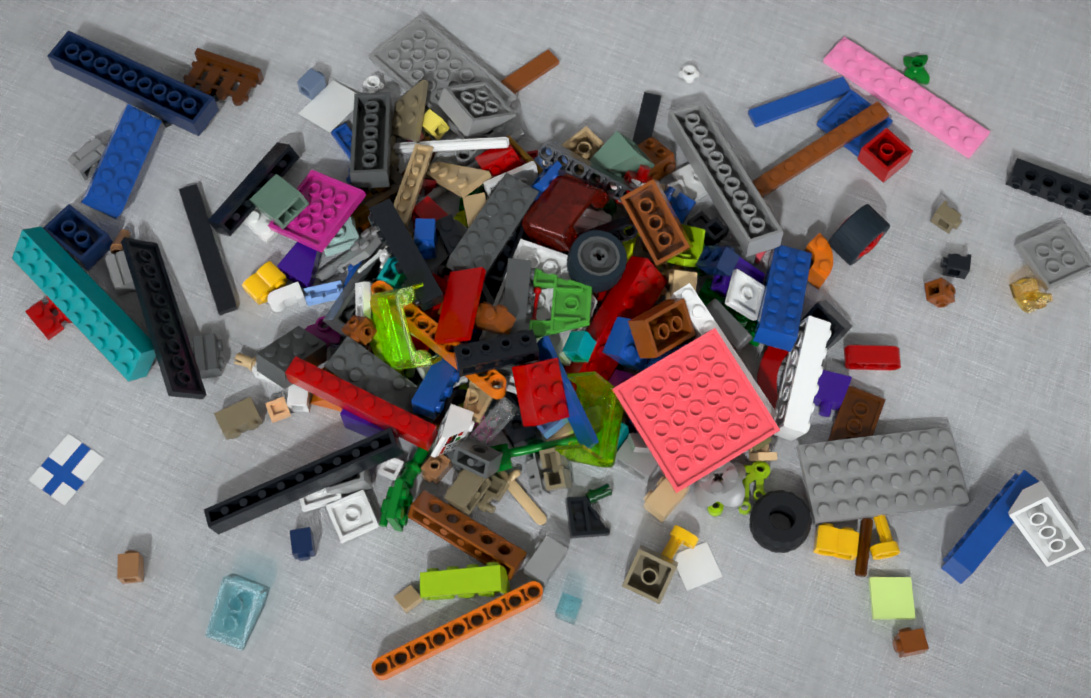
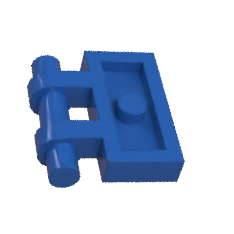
[664,186,697,224]

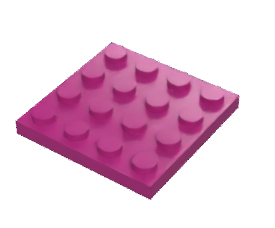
[267,170,366,253]

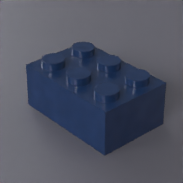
[43,204,113,271]

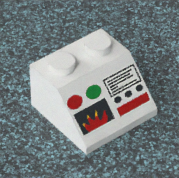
[431,404,475,457]

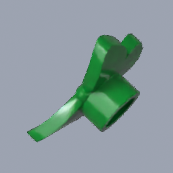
[903,55,930,85]

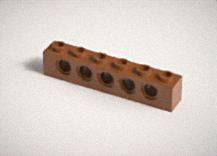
[408,490,527,581]

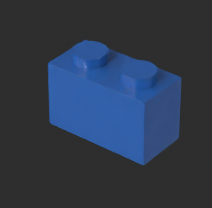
[414,218,438,259]

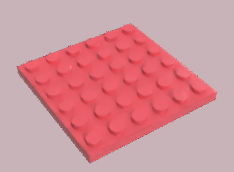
[612,328,780,493]

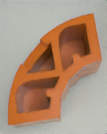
[804,233,833,290]

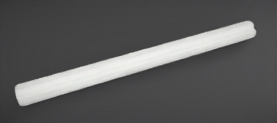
[393,137,510,154]

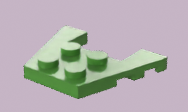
[529,269,592,338]

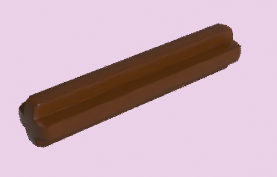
[855,518,873,577]

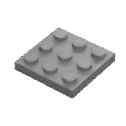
[1016,223,1091,292]

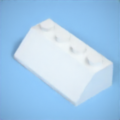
[1008,481,1085,567]

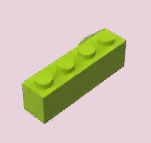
[420,562,511,600]

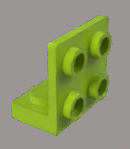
[667,224,705,267]

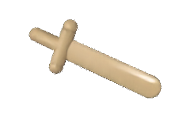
[496,469,547,525]

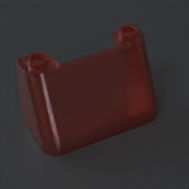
[522,176,609,251]

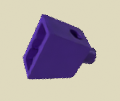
[813,370,852,417]

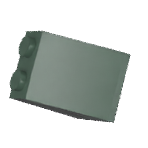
[589,131,655,178]

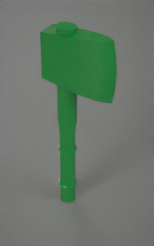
[490,436,579,472]

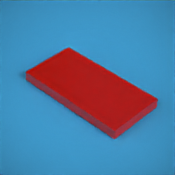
[434,267,486,345]

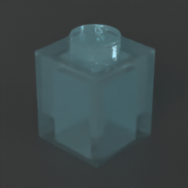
[555,592,583,625]

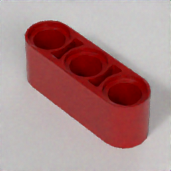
[844,345,901,371]

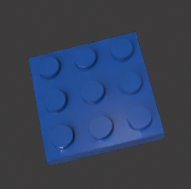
[816,89,893,157]

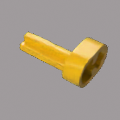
[870,515,900,560]
[661,525,699,559]

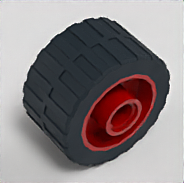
[828,204,890,265]

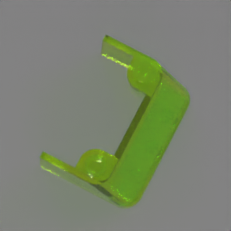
[555,371,623,468]

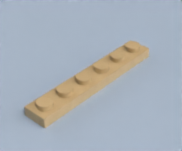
[394,144,433,228]

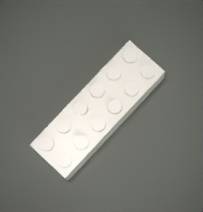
[773,316,831,441]

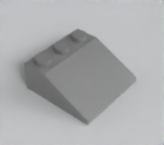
[438,81,516,138]

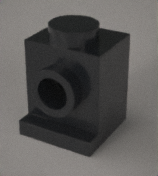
[940,254,972,279]

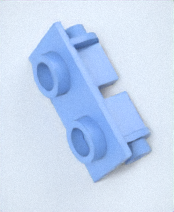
[304,280,343,306]

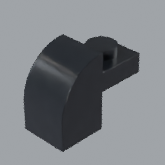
[687,211,729,246]

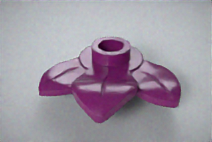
[305,316,341,348]

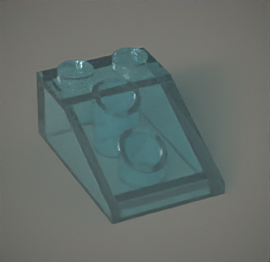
[205,573,270,651]

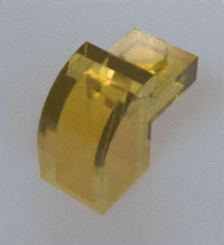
[1009,277,1053,313]

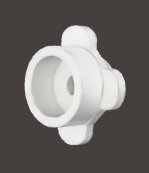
[678,65,699,84]
[363,76,384,93]

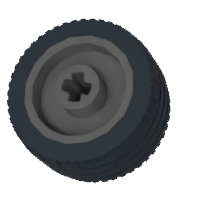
[567,230,627,293]

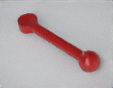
[530,287,542,320]

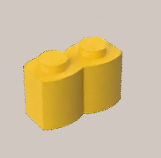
[242,261,287,305]
[813,523,859,560]

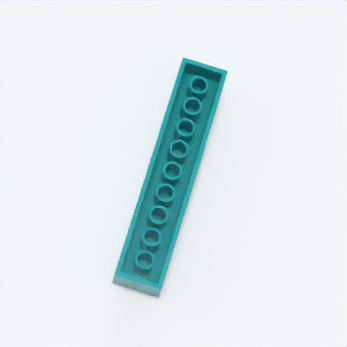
[12,226,156,382]

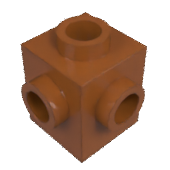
[924,278,956,308]
[341,315,378,345]

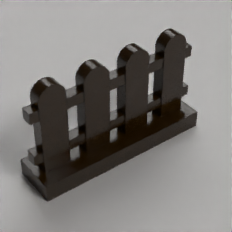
[351,165,403,229]

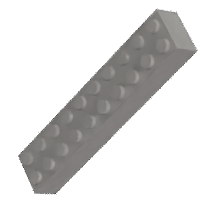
[667,102,783,257]

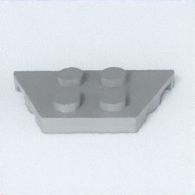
[337,226,381,273]

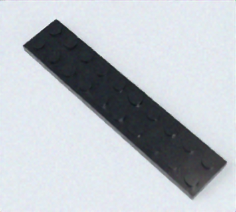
[121,237,207,399]

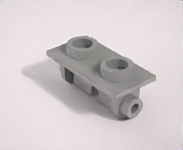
[525,453,550,497]

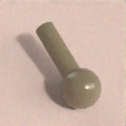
[391,136,400,167]

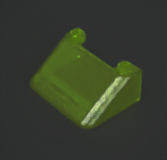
[370,282,442,370]

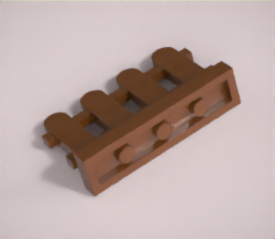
[183,48,264,106]

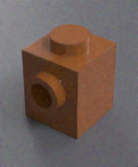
[893,627,929,658]

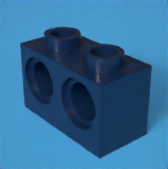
[695,244,740,277]

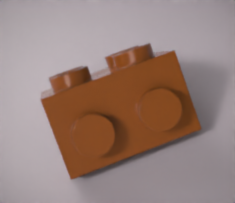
[638,137,676,181]

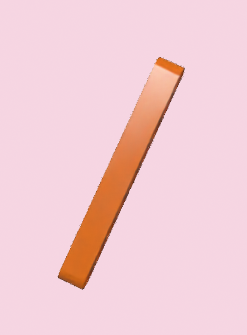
[371,281,506,399]
[371,581,543,680]

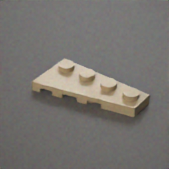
[425,161,492,198]

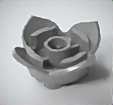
[694,460,746,507]

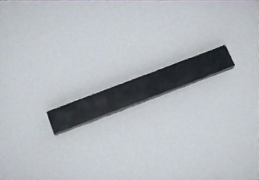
[179,184,238,315]

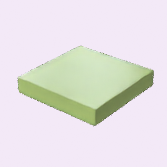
[868,577,915,620]

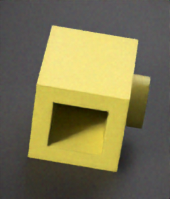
[422,109,450,141]

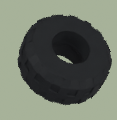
[749,490,812,553]

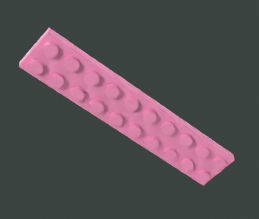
[823,36,990,158]

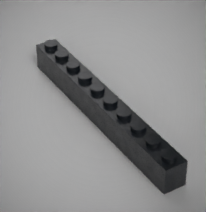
[203,427,404,534]

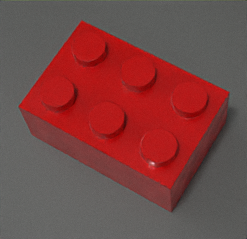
[512,358,570,427]

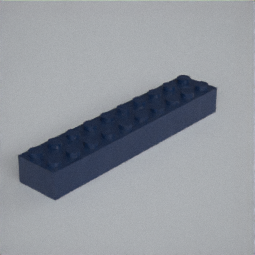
[47,30,219,136]

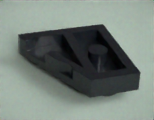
[565,496,610,539]

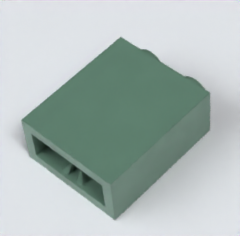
[250,174,309,230]

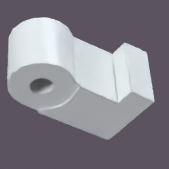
[267,282,307,312]

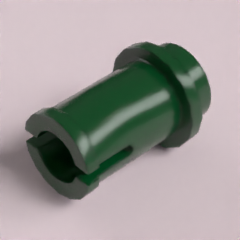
[585,483,612,504]

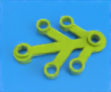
[707,461,770,516]

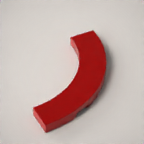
[756,346,789,409]

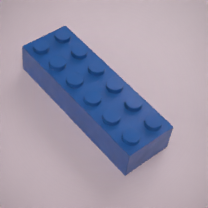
[81,104,162,219]
[753,245,812,352]
[941,470,1040,584]

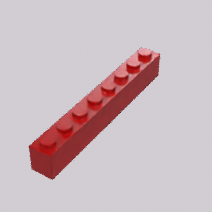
[285,356,438,451]

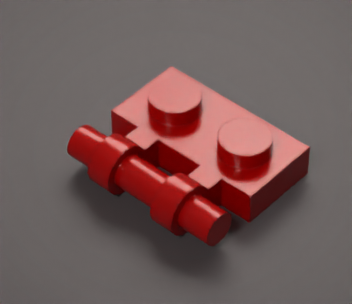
[25,295,72,340]

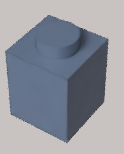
[297,68,326,100]

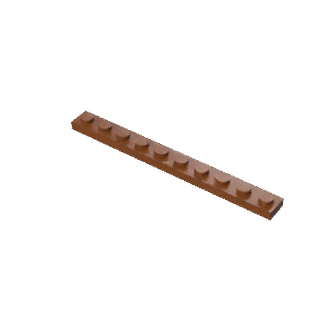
[752,101,889,198]

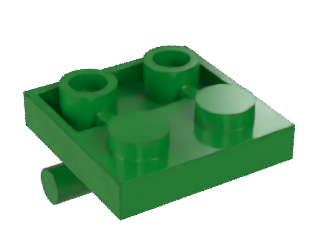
[379,479,413,532]

